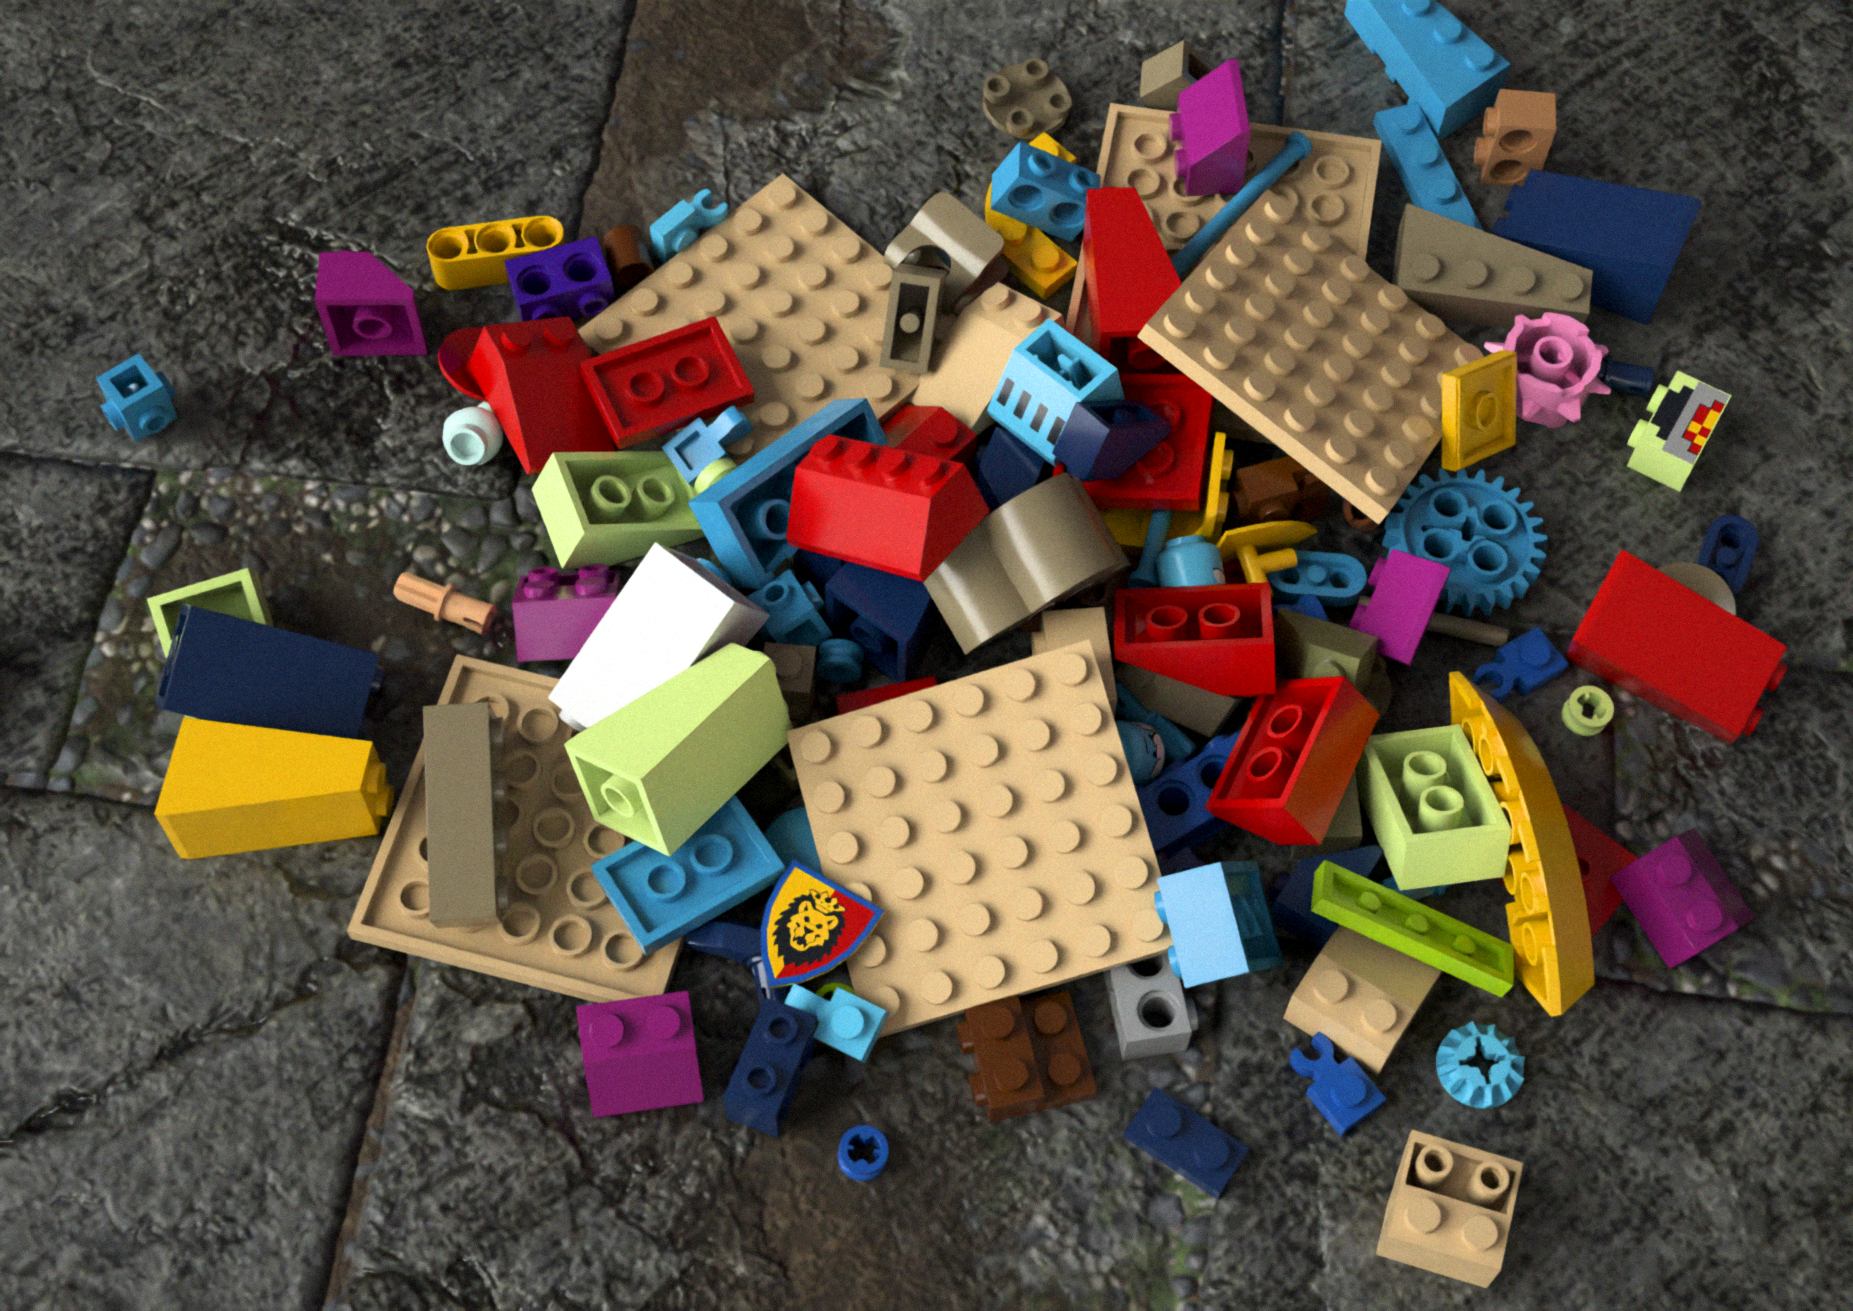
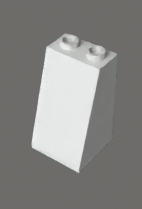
[548,542,770,732]

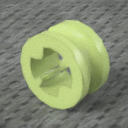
[1561,686,1614,736]

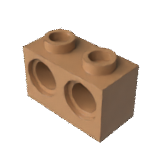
[1474,89,1556,187]

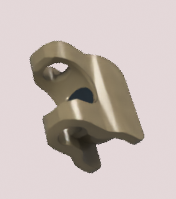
[884,192,1010,317]

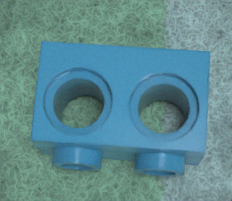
[990,141,1101,242]

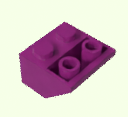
[512,564,622,662]

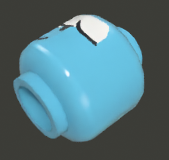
[1156,535,1226,587]
[1115,720,1165,788]

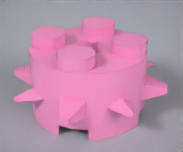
[1484,312,1612,429]

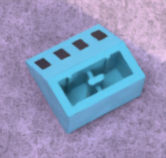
[987,318,1125,467]

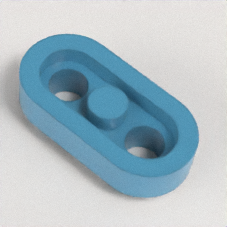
[1266,550,1367,607]

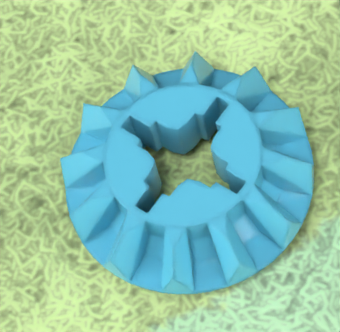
[1436,1021,1525,1109]

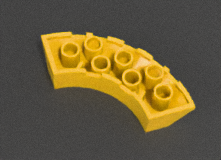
[1449,671,1595,1017]

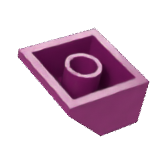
[1169,59,1251,196]
[315,250,429,356]
[1348,549,1451,668]
[1610,828,1755,969]
[576,991,704,1118]

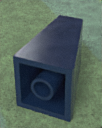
[1491,169,1702,326]
[825,481,981,684]
[154,604,384,740]

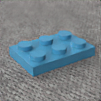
[591,794,786,957]

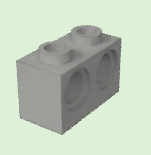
[1103,953,1198,1061]

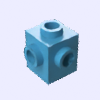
[96,353,178,443]
[747,569,833,647]

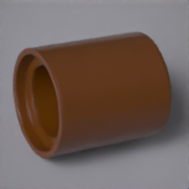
[602,225,655,289]

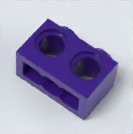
[504,236,615,322]

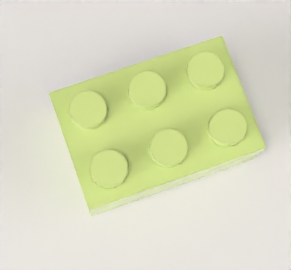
[1355,724,1512,891]

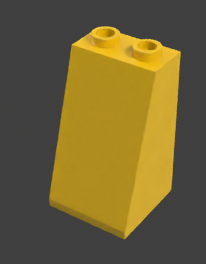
[154,717,395,859]

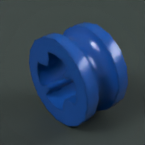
[838,1125,889,1181]

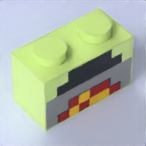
[1627,370,1731,492]

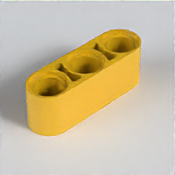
[426,216,566,290]

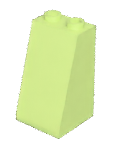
[564,642,793,857]

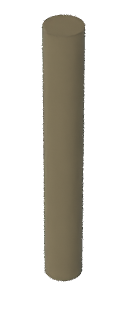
[1356,595,1509,647]

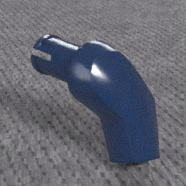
[684,917,791,1010]

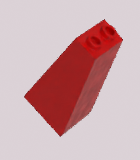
[1082,186,1186,375]
[1565,549,1788,745]

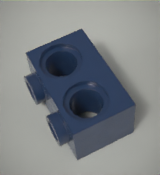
[723,998,818,1137]

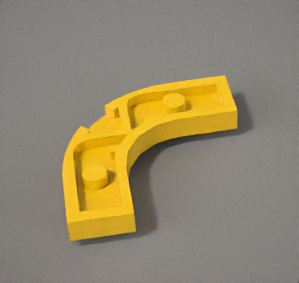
[985,132,1078,300]

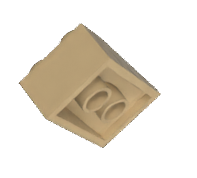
[907,282,1067,435]
[1283,925,1443,1077]

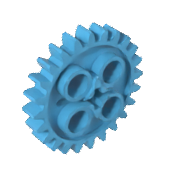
[1382,468,1548,617]

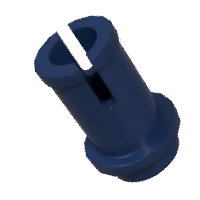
[1597,354,1654,397]

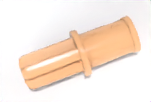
[393,572,496,635]

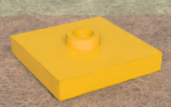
[1442,349,1517,472]

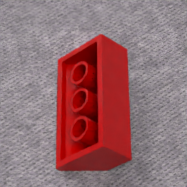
[786,434,990,582]

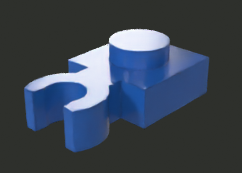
[1472,626,1569,704]
[1289,1032,1386,1137]

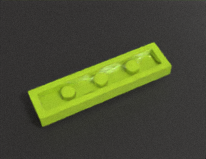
[1311,860,1514,998]

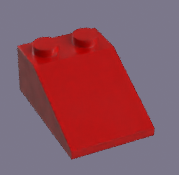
[468,316,615,475]
[1114,582,1276,697]

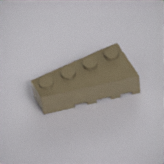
[1392,203,1593,329]
[423,702,511,929]

